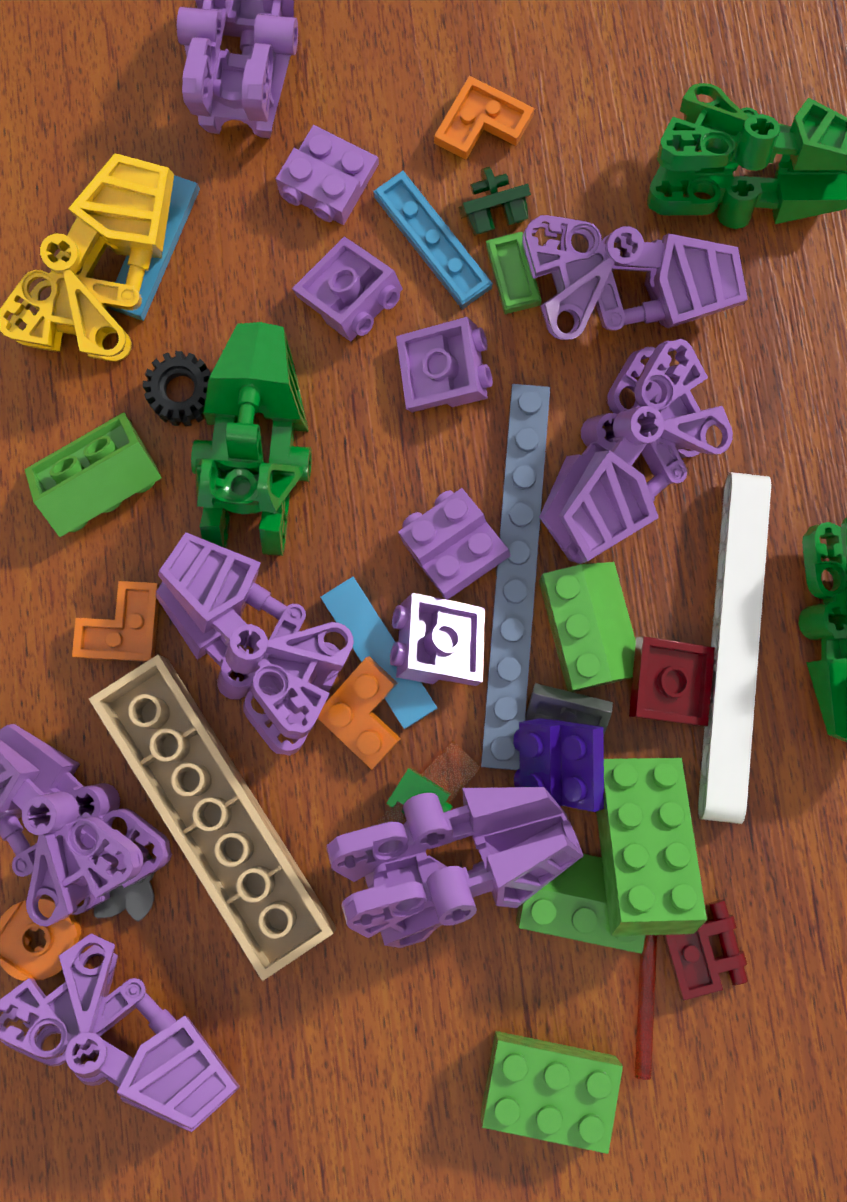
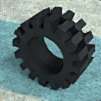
[143,351,211,427]

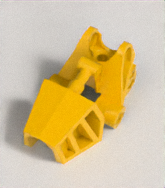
[0,153,174,362]

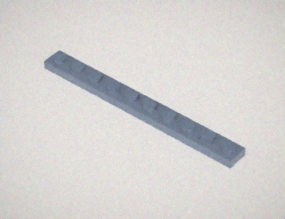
[481,384,550,770]

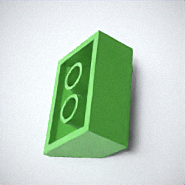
[24,412,162,537]
[539,562,636,692]
[515,854,645,954]

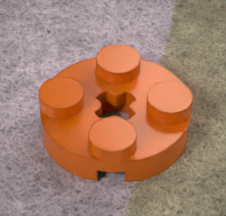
[0,897,81,981]

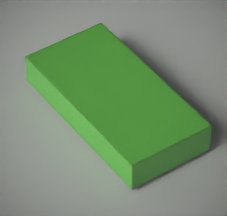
[486,232,542,314]

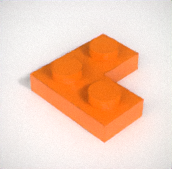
[434,75,535,160]
[72,581,160,662]
[318,656,401,770]

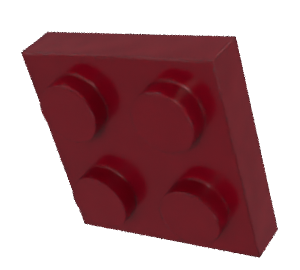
[629,636,715,726]

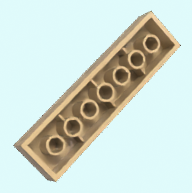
[89,654,337,981]

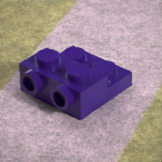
[513,718,604,812]

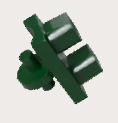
[458,167,531,236]

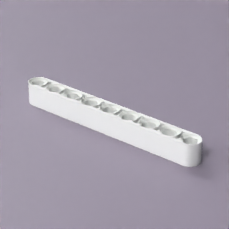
[698,472,771,824]

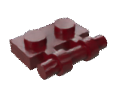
[663,900,748,1001]

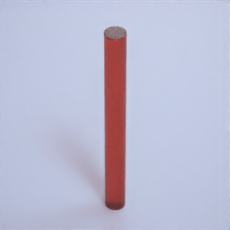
[635,935,657,1080]

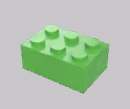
[480,1031,623,1154]

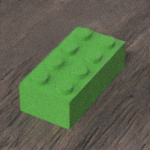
[596,758,707,936]

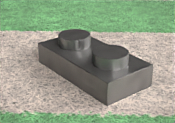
[525,683,613,734]

